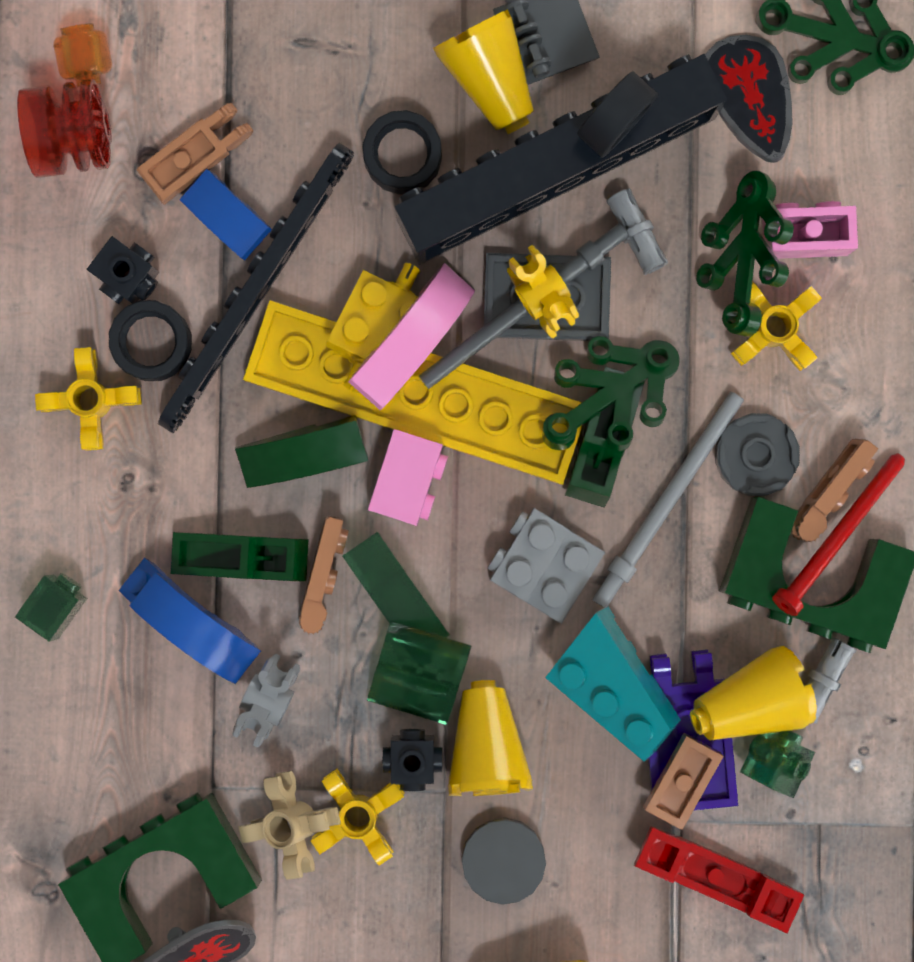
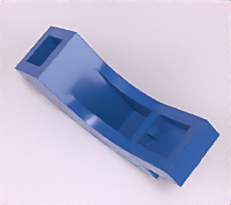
[118,557,261,684]

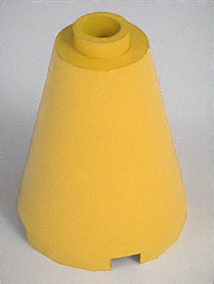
[433,9,534,134]
[690,646,817,740]
[447,680,533,796]

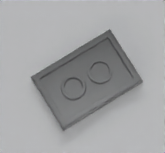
[484,253,611,341]

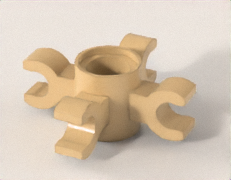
[238,771,341,880]

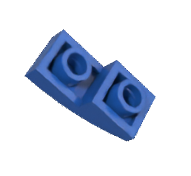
[180,169,272,260]

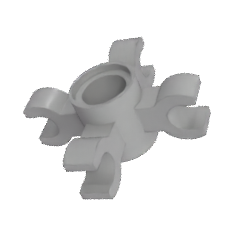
[232,654,300,747]

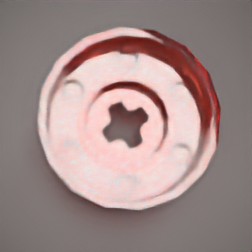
[17,79,112,178]

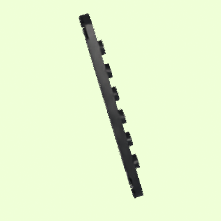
[158,143,354,434]

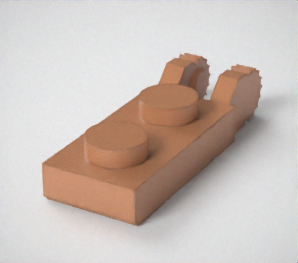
[136,102,254,205]
[791,438,879,543]
[299,515,349,635]

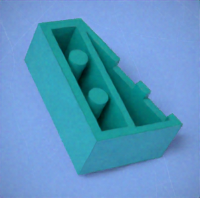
[545,606,681,762]

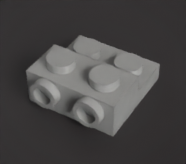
[487,508,605,624]

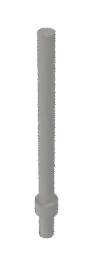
[592,392,744,608]

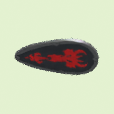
[705,34,793,163]
[143,920,256,962]

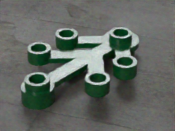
[756,0,914,95]
[696,170,794,337]
[542,336,680,451]

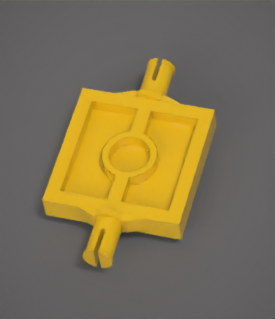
[326,263,420,393]

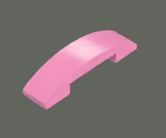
[348,263,475,410]

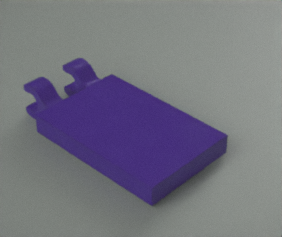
[648,649,739,811]

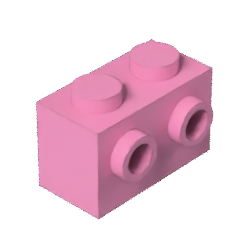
[762,201,858,259]
[368,429,448,526]

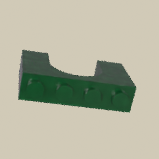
[719,497,914,653]
[58,792,262,962]

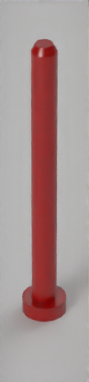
[772,453,905,616]

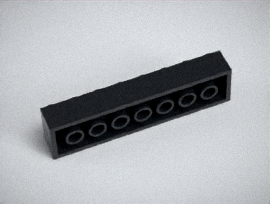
[394,54,728,265]

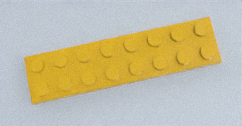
[243,300,582,485]

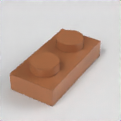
[643,733,724,830]

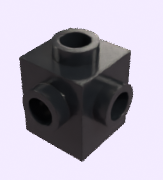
[86,236,159,304]
[382,729,443,791]

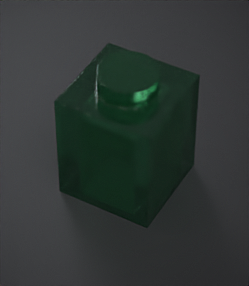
[15,573,87,642]

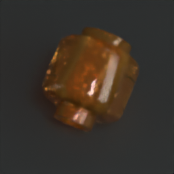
[53,23,112,88]

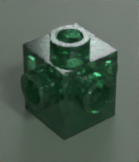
[740,730,816,798]

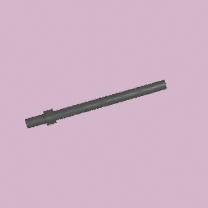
[418,223,629,390]

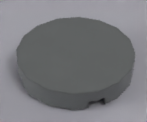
[715,413,800,496]
[462,818,546,905]

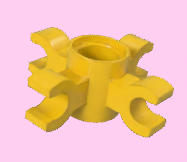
[507,245,579,338]
[731,281,822,371]
[35,347,142,451]
[310,768,405,866]

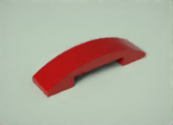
[634,826,804,934]

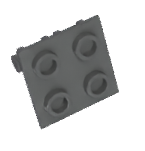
[493,0,600,85]

